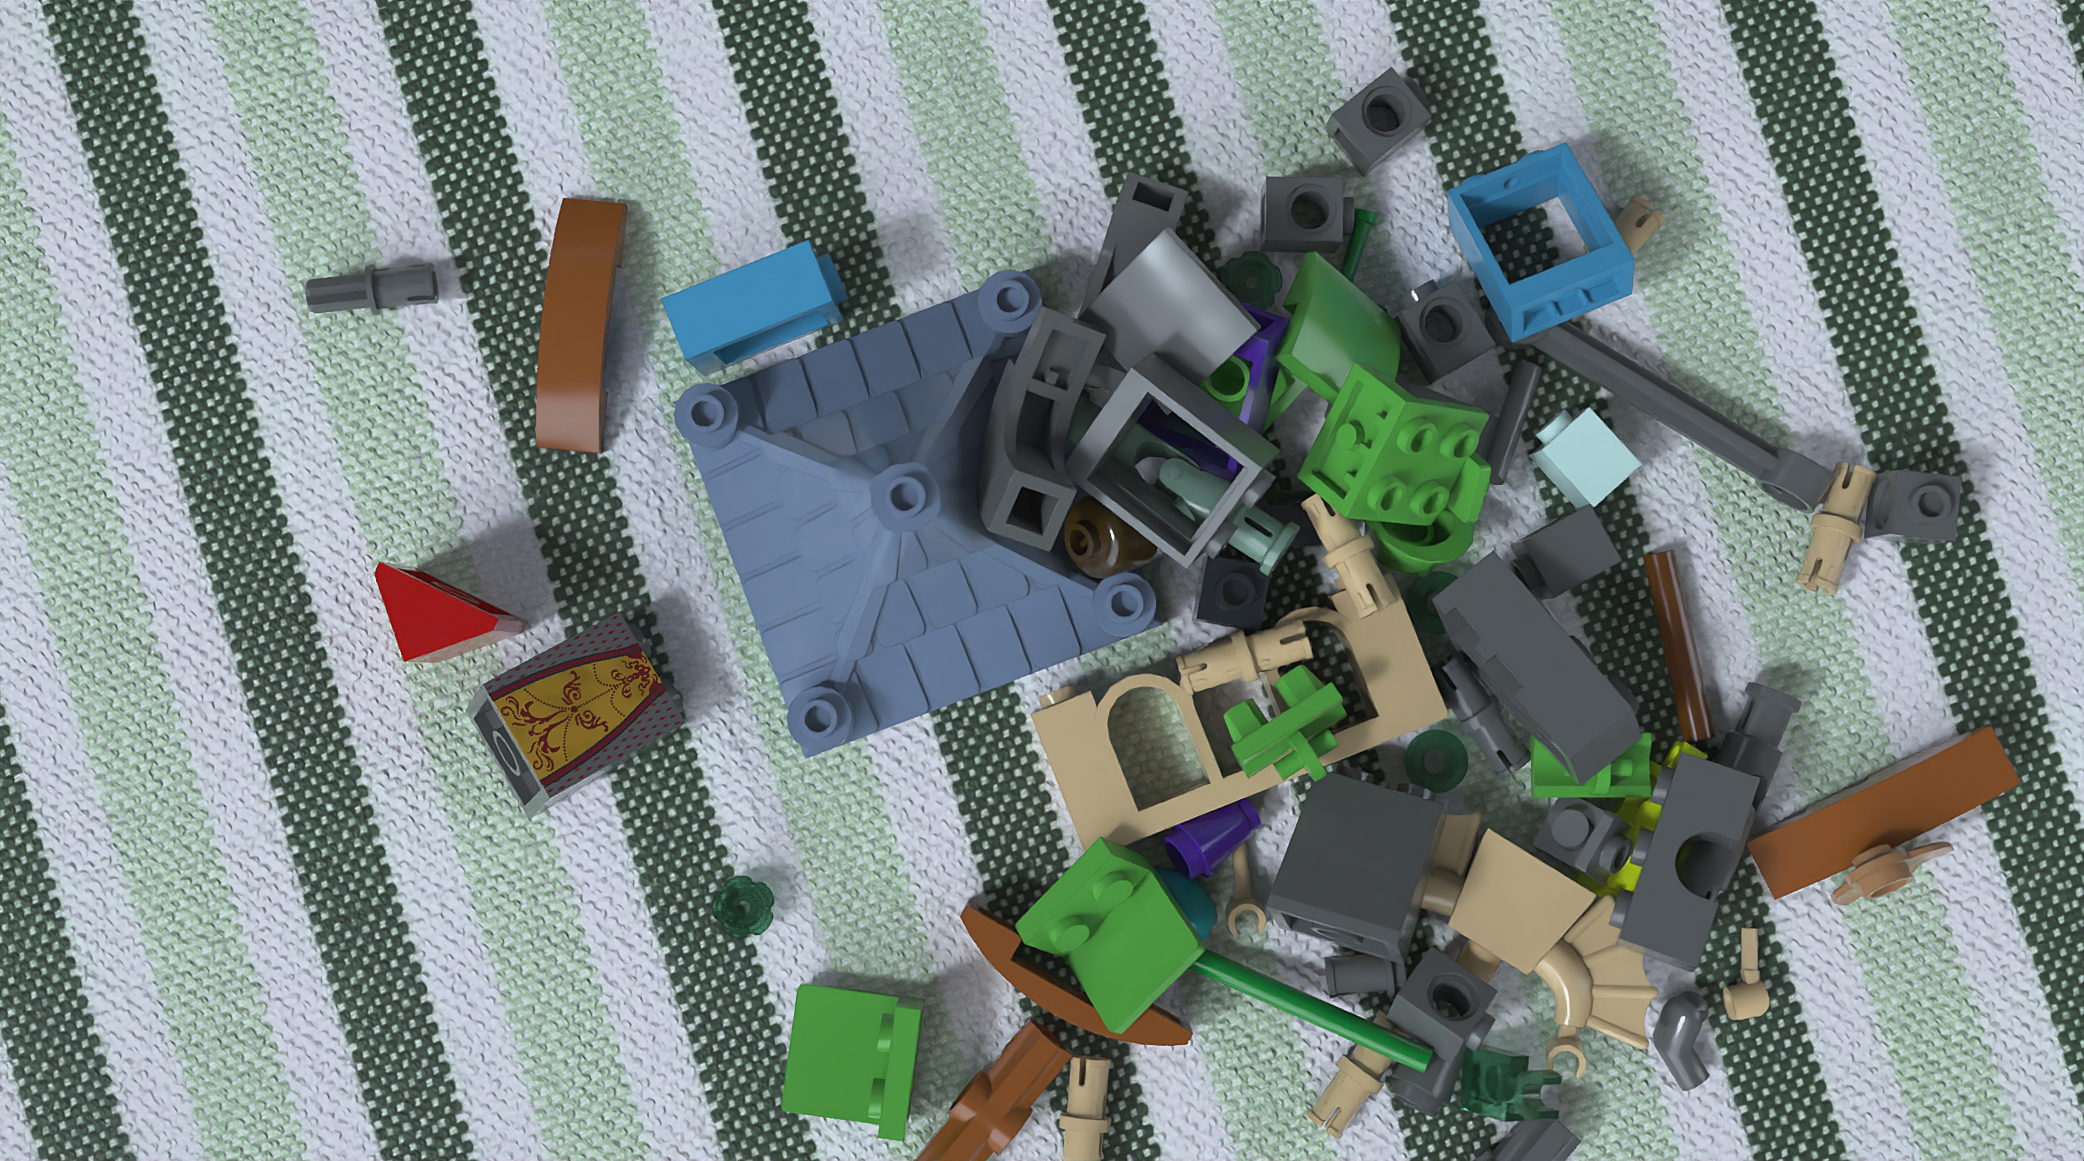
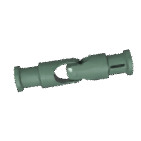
[1066,389,1300,576]

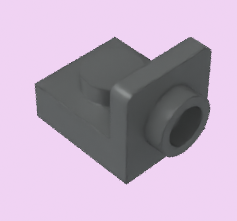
[1532,797,1636,886]

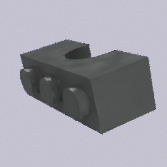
[1608,752,1760,972]

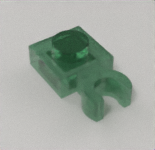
[1459,1044,1562,1122]

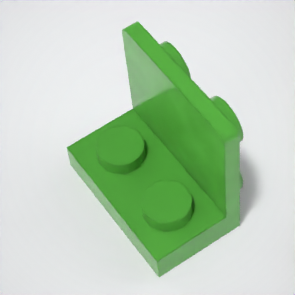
[1297,362,1489,526]
[1014,836,1205,1034]
[781,983,925,1142]

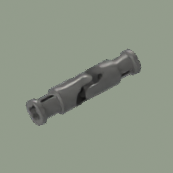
[1675,682,1802,902]

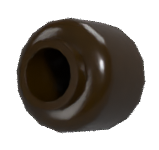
[1064,494,1158,578]

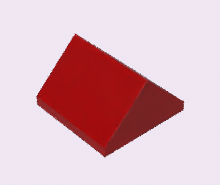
[374,561,528,663]

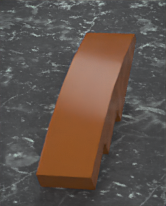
[1746,723,2021,900]

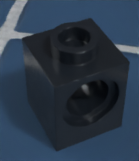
[1192,555,1270,632]

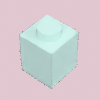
[1529,407,1642,508]

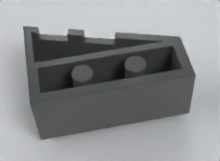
[1432,550,1642,786]

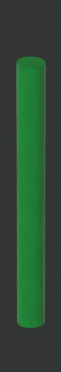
[1188,948,1434,1073]

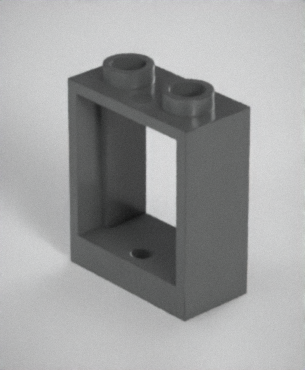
[1064,352,1280,569]

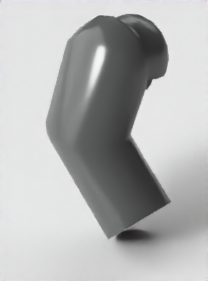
[1652,991,1709,1091]

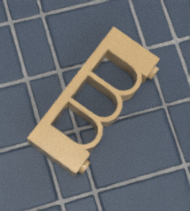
[1030,572,1449,852]

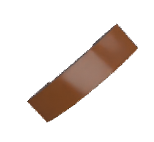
[536,198,628,454]
[960,899,1193,1046]

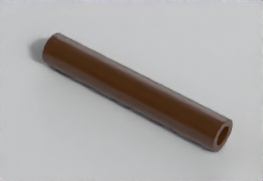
[1643,549,1716,742]

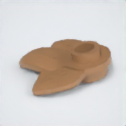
[1830,841,1954,905]

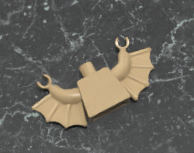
[1421,811,1659,1079]

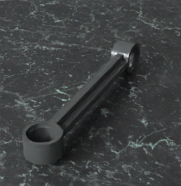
[1485,281,1833,513]

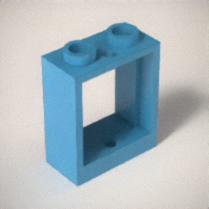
[1447,142,1634,343]
[661,240,849,377]

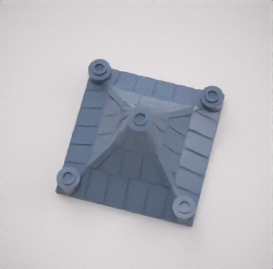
[673,269,1163,759]

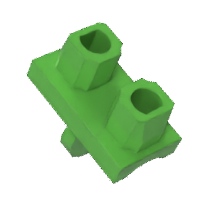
[1223,665,1347,783]
[1531,732,1651,798]

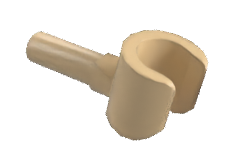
[1225,844,1266,936]
[1723,928,1769,1020]

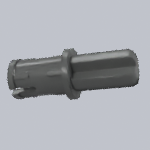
[305,263,439,315]

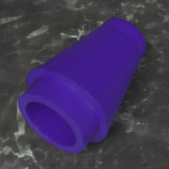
[1162,798,1261,881]

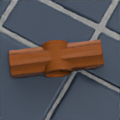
[913,1017,1072,1161]

